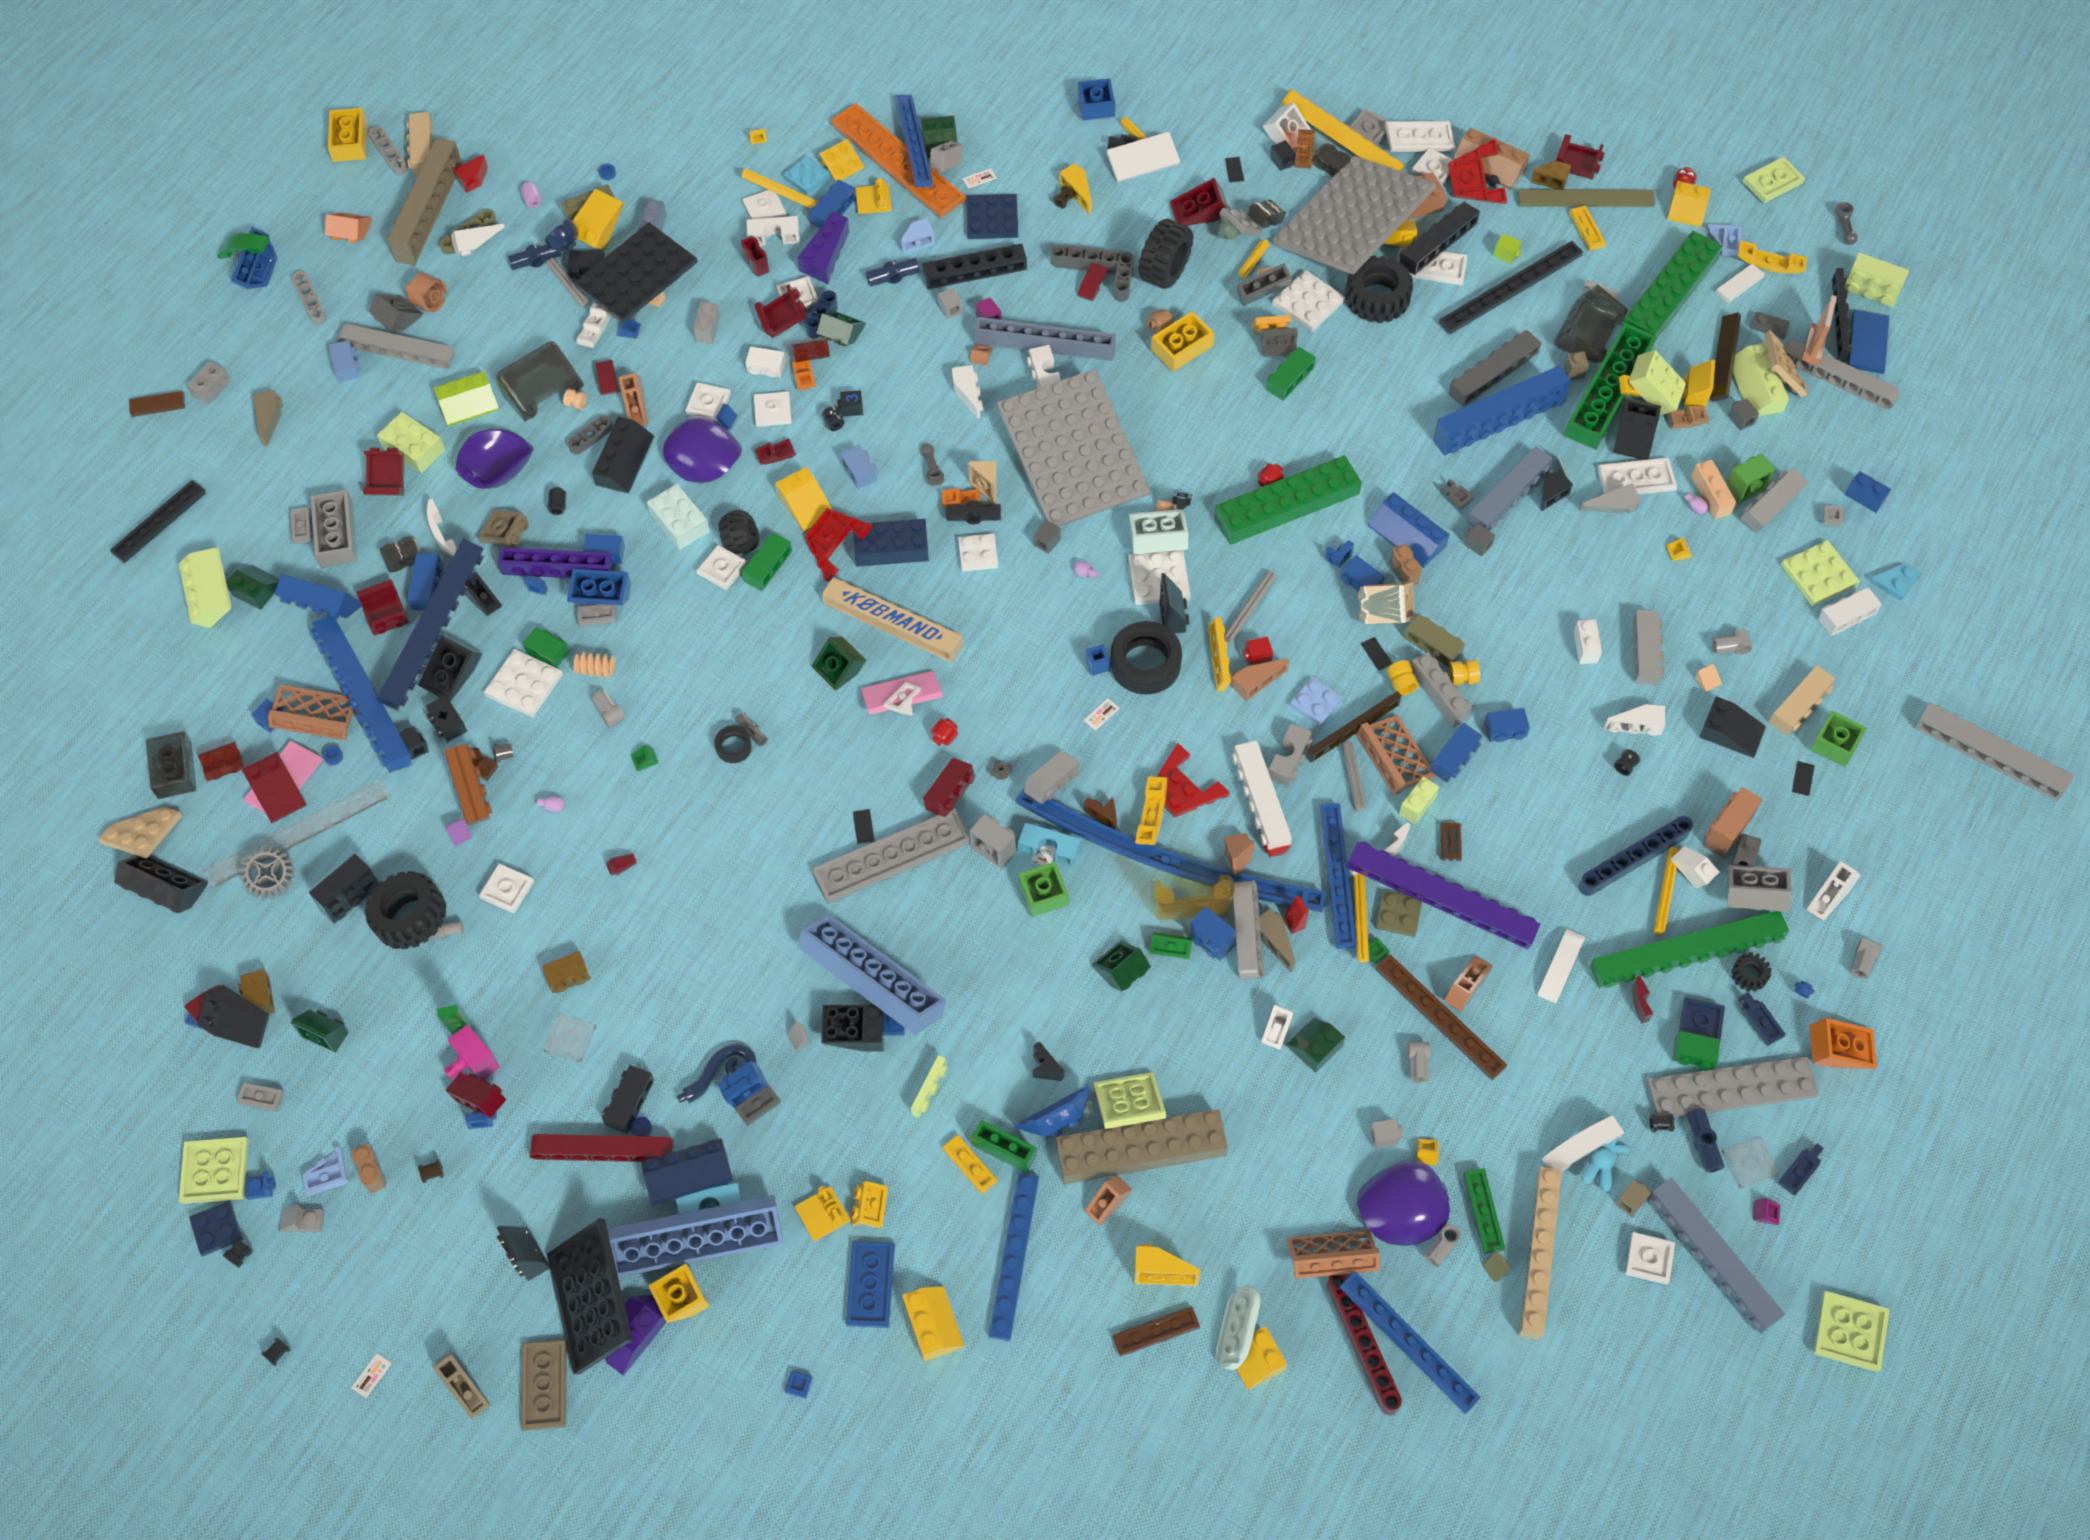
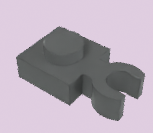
[1441,479,1474,510]

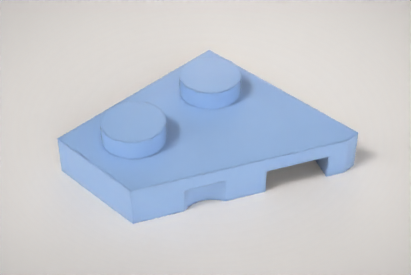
[1708,224,1742,256]
[302,1146,349,1196]

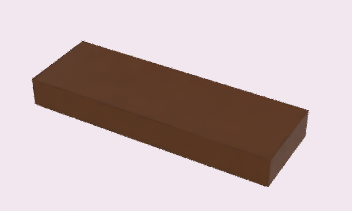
[129,391,185,417]

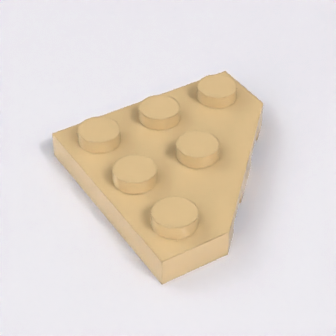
[1764,330,1808,397]
[98,807,182,858]

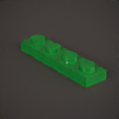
[437,1005,474,1035]
[1463,1168,1505,1254]

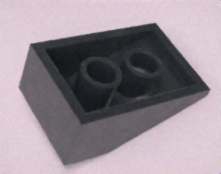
[1159,573,1189,633]
[418,635,483,702]
[1699,696,1766,758]
[197,985,270,1049]

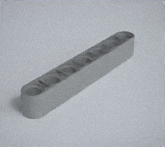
[336,324,455,369]
[1784,340,1900,409]

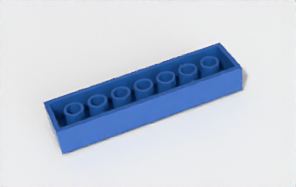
[1433,365,1571,456]

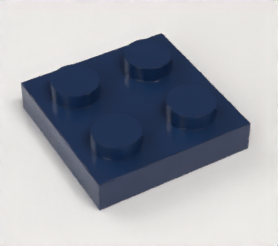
[1678,997,1725,1041]
[189,1200,243,1257]

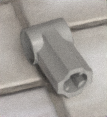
[1712,630,1753,655]
[591,690,625,728]
[1851,937,1882,979]
[1407,1042,1430,1083]
[1424,1225,1460,1267]

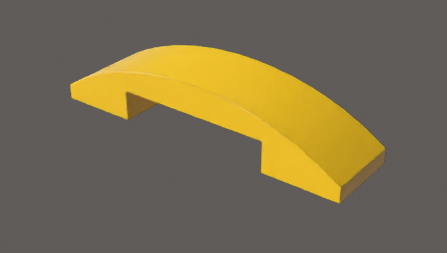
[1738,240,1807,273]
[1135,776,1167,845]

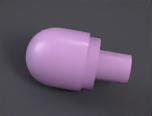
[1685,493,1708,514]
[1074,561,1099,578]
[537,796,565,812]

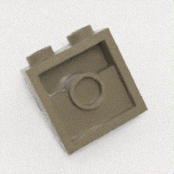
[478,510,529,549]

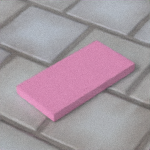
[861,671,943,715]
[243,741,323,814]

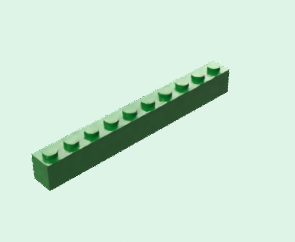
[1590,911,1789,988]

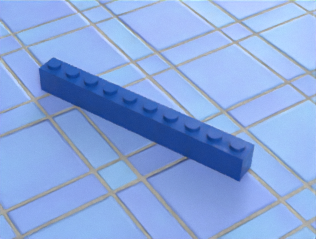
[310,617,411,773]

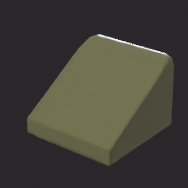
[1483,1251,1511,1282]

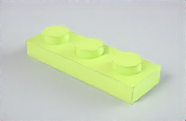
[911,1055,948,1118]

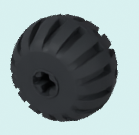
[718,510,759,555]

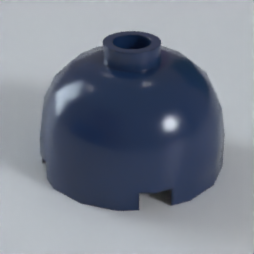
[544,217,579,251]

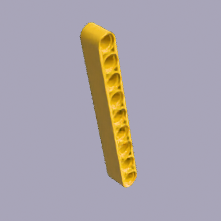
[1281,89,1405,171]

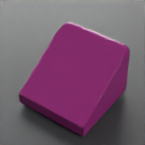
[1753,1198,1780,1225]

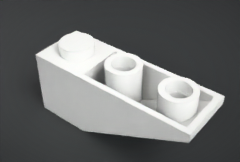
[952,365,983,419]
[1604,704,1665,736]

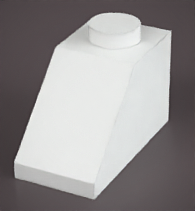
[1670,846,1719,889]

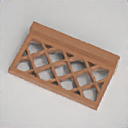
[1801,295,1837,366]
[268,685,354,740]
[1357,715,1436,795]
[1287,1230,1380,1279]

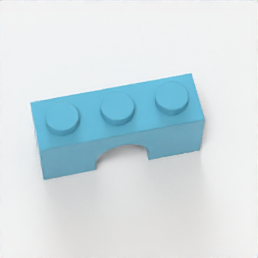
[1018,823,1081,867]
[676,1182,742,1214]

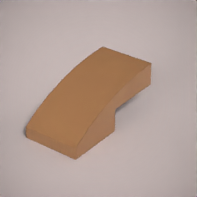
[1666,406,1709,429]

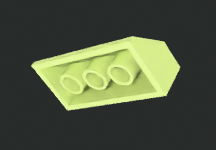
[1732,343,1789,416]
[179,548,232,628]

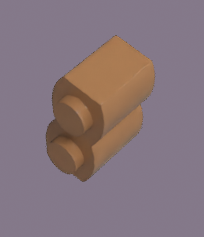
[1391,544,1422,586]
[352,1144,386,1193]

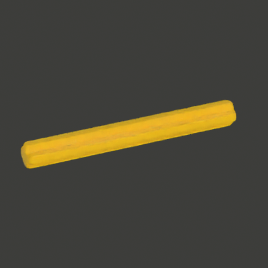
[741,169,818,209]
[1653,847,1680,936]
[1353,874,1369,963]

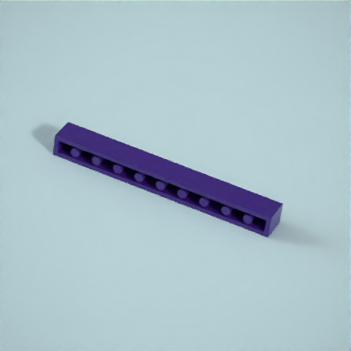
[1346,841,1541,950]

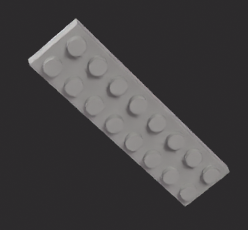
[812,808,970,904]
[1647,1057,1819,1118]

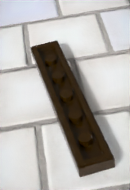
[1710,312,1741,402]
[1306,691,1402,763]

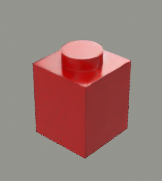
[1243,636,1273,666]

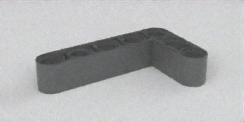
[1051,244,1134,302]

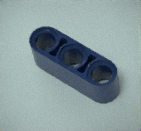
[805,290,838,339]

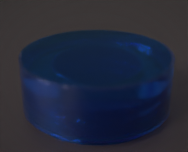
[630,1117,652,1136]

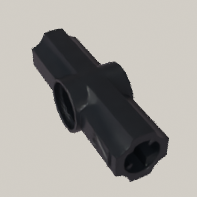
[946,500,1001,525]

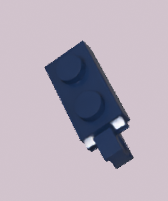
[1739,992,1786,1047]
[1778,1143,1824,1196]

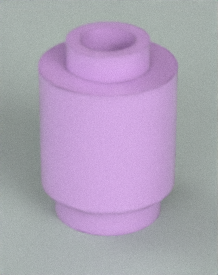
[521,182,542,207]

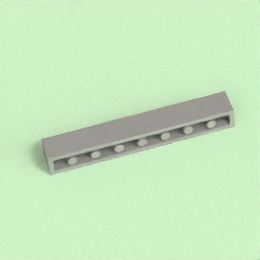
[1915,702,2074,801]

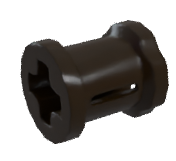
[1053,186,1074,209]
[418,1159,444,1183]

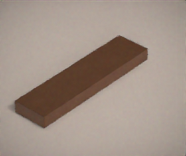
[1112,1306,1200,1357]

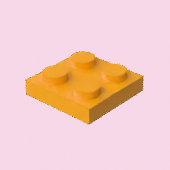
[1251,315,1291,333]

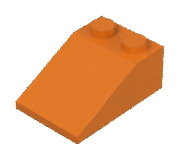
[1809,1018,1877,1069]

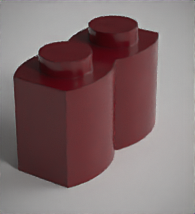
[741,236,769,277]

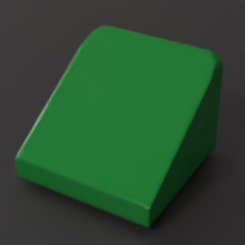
[631,745,659,771]

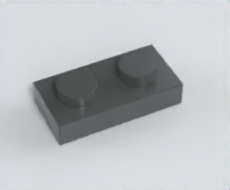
[1750,312,1790,338]
[735,1084,781,1126]

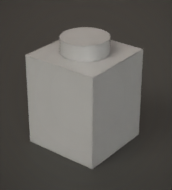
[938,288,963,319]
[1370,1119,1403,1149]

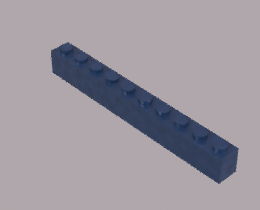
[377,538,484,711]

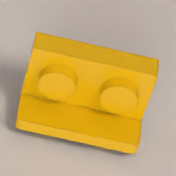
[850,1181,888,1229]

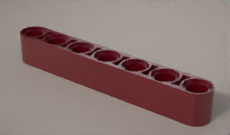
[529,1134,674,1162]
[1327,1274,1402,1415]

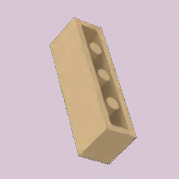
[407,112,433,175]
[1769,665,1836,736]

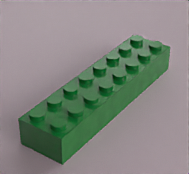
[1621,230,1723,340]
[1564,323,1657,450]
[1215,455,1362,545]

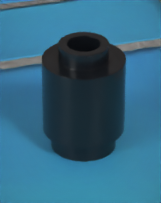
[547,487,567,515]

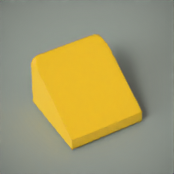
[749,129,767,145]
[1666,537,1692,561]
[1416,1138,1439,1165]

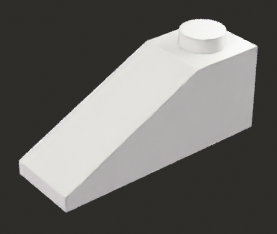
[451,224,504,257]
[1806,861,1861,921]

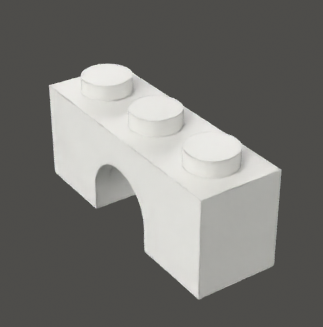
[747,216,800,246]
[1027,345,1061,389]

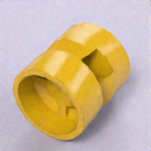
[1387,660,1419,696]
[1448,660,1480,686]

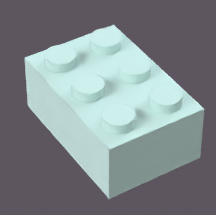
[647,484,710,550]
[1129,510,1188,554]

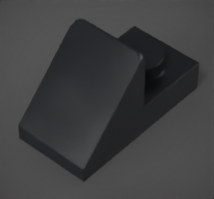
[1032,1041,1064,1081]

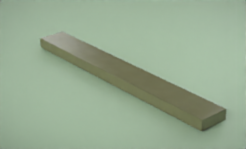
[1518,190,1655,207]

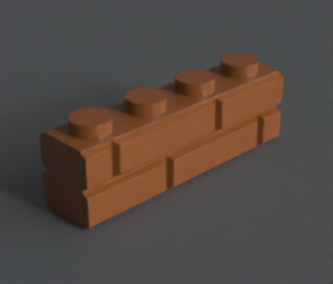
[444,744,493,825]

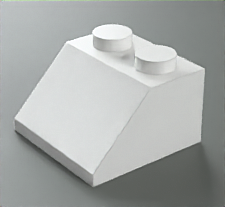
[1263,103,1311,149]

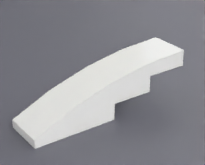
[577,302,612,348]

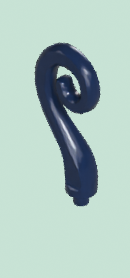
[676,1044,757,1103]

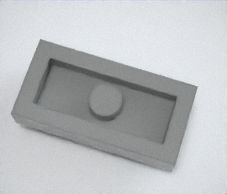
[290,507,312,544]
[577,604,617,627]
[236,1082,284,1112]

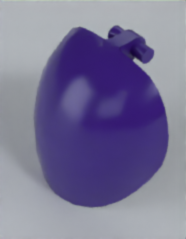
[663,416,742,483]
[455,429,534,489]
[1357,1160,1450,1246]

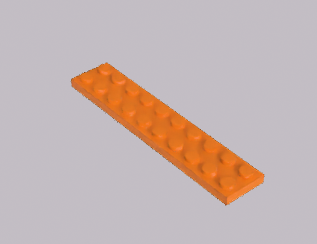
[831,103,966,218]

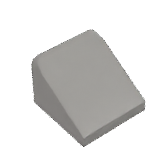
[787,1021,809,1051]

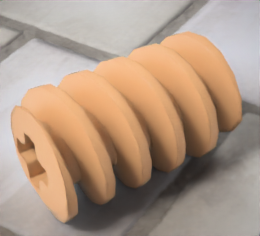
[574,651,616,678]

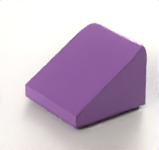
[445,818,472,846]

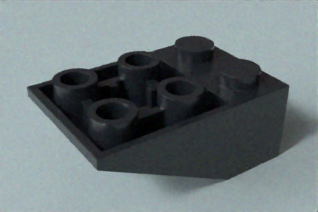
[1613,398,1661,460]
[821,1005,885,1052]
[496,1226,550,1281]

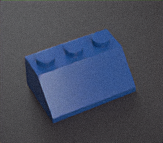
[567,569,631,606]

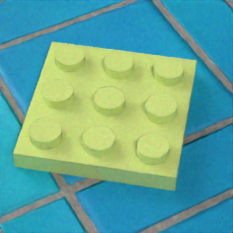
[1781,540,1860,607]
[1093,1072,1166,1129]
[179,1137,249,1204]
[1813,1291,1890,1372]

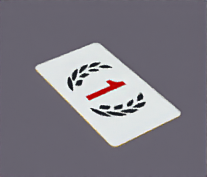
[1032,845,1056,867]

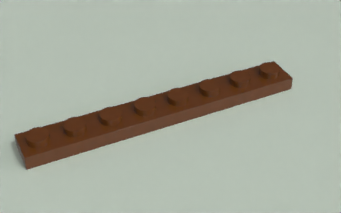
[1375,954,1507,1081]

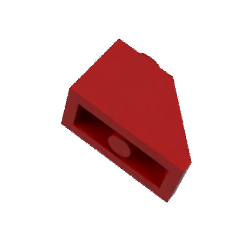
[454,155,488,193]

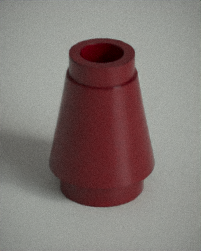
[606,853,637,876]

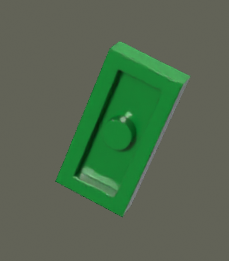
[1150,932,1192,959]

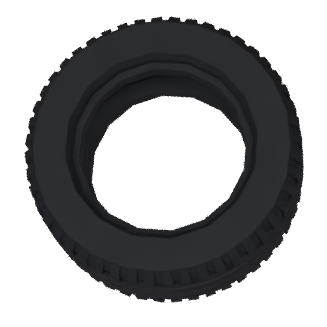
[1110,621,1182,695]

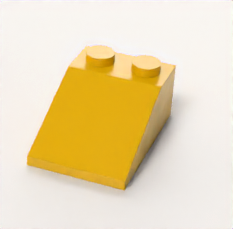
[573,189,624,250]
[775,467,832,533]
[1134,1244,1200,1286]

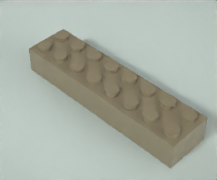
[387,138,462,266]
[1056,1109,1228,1185]

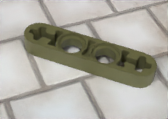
[440,209,496,255]

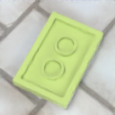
[1743,157,1805,203]

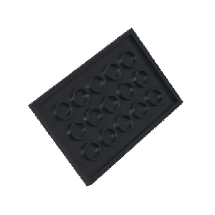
[574,222,698,324]
[547,1218,633,1374]

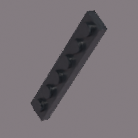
[1832,268,1852,362]
[110,480,206,564]

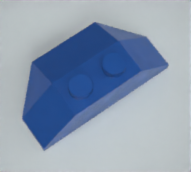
[231,227,278,289]
[1015,1085,1091,1139]

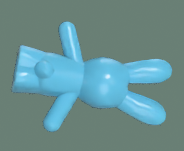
[1582,1117,1630,1192]

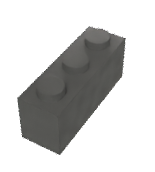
[1236,263,1292,306]

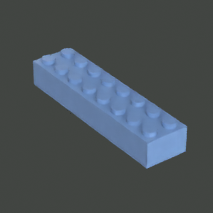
[798,914,946,1035]
[607,1195,783,1277]

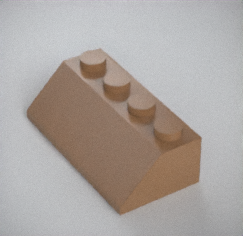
[1453,127,1530,190]

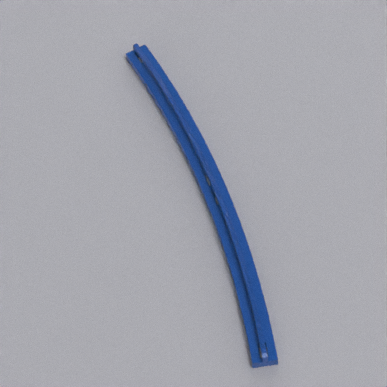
[1016,787,1326,912]

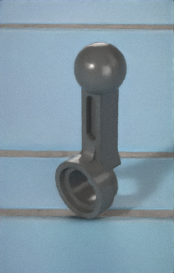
[1835,202,1858,245]
[920,444,944,486]

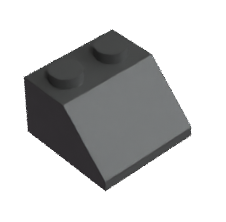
[369,294,423,332]

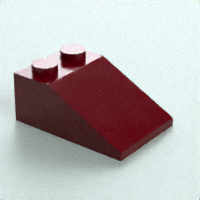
[1170,178,1229,226]
[242,752,307,823]

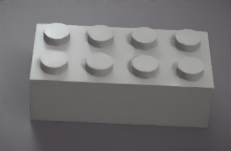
[310,490,358,568]

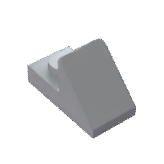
[279,1205,325,1232]

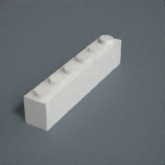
[1232,741,1292,850]

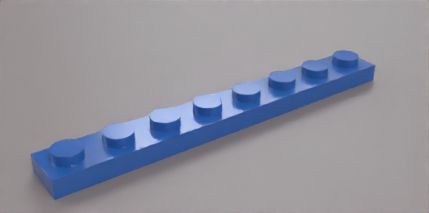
[895,95,933,188]
[1320,803,1357,949]
[989,1173,1039,1341]
[1340,1271,1481,1414]

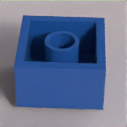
[1078,78,1115,120]
[1190,906,1236,961]

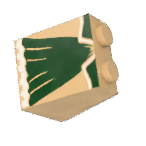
[1358,582,1415,624]

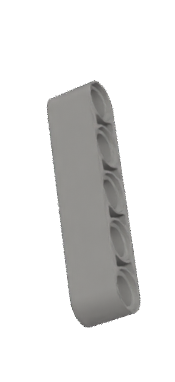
[1233,880,1263,980]

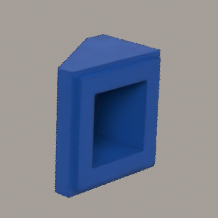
[617,319,641,339]

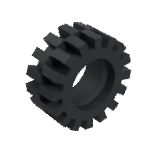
[1731,952,1772,992]

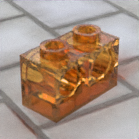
[1295,129,1315,169]

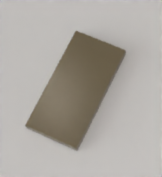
[521,1340,567,1431]

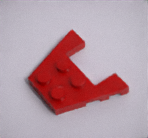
[1448,138,1507,204]
[805,508,873,583]
[1156,743,1230,818]

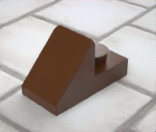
[473,747,499,781]
[1083,797,1117,830]

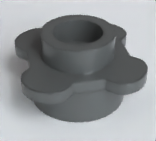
[990,760,1012,780]

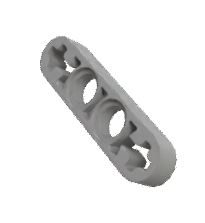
[369,126,407,175]
[292,271,327,325]

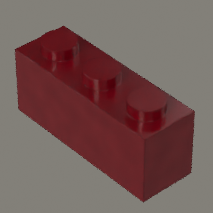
[923,758,975,817]
[445,1072,506,1119]

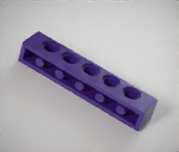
[498,548,614,578]

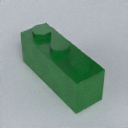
[1266,347,1316,401]
[742,532,793,591]
[971,1120,1036,1173]

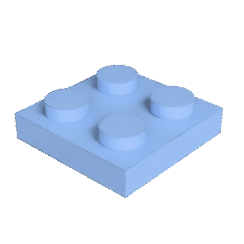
[1290,677,1343,727]

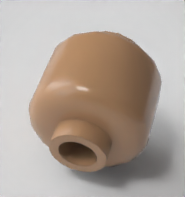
[1147,309,1174,334]

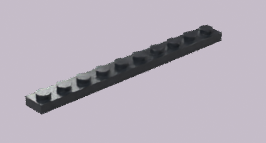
[1439,241,1583,334]

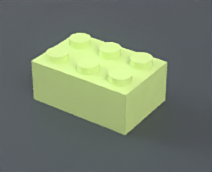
[1845,252,1909,307]
[1629,350,1686,415]
[377,412,445,473]

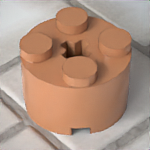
[405,272,447,312]

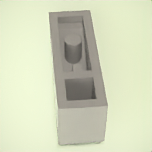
[1579,483,1641,514]

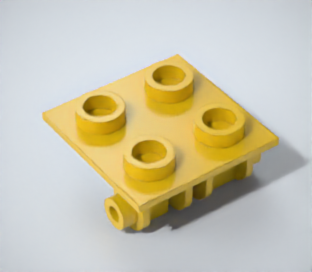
[819,139,865,182]
[855,178,892,214]
[794,1186,851,1242]

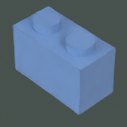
[328,340,361,382]
[841,445,878,489]

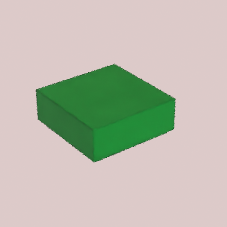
[1368,937,1390,965]

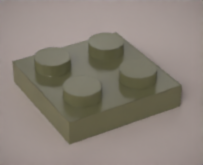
[1376,891,1422,937]

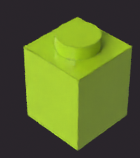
[1493,233,1522,264]

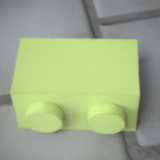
[1399,777,1439,824]

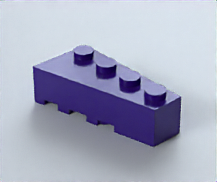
[797,211,849,284]

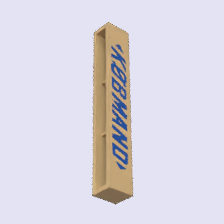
[822,577,963,663]
[1518,1167,1562,1340]

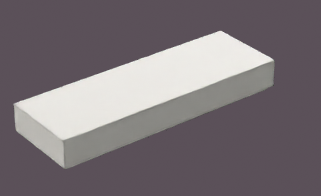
[1715,263,1765,303]

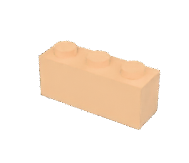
[1691,460,1736,519]

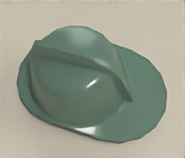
[1217,215,1241,240]

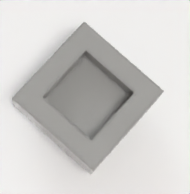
[1823,505,1843,526]

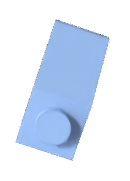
[901,218,935,253]

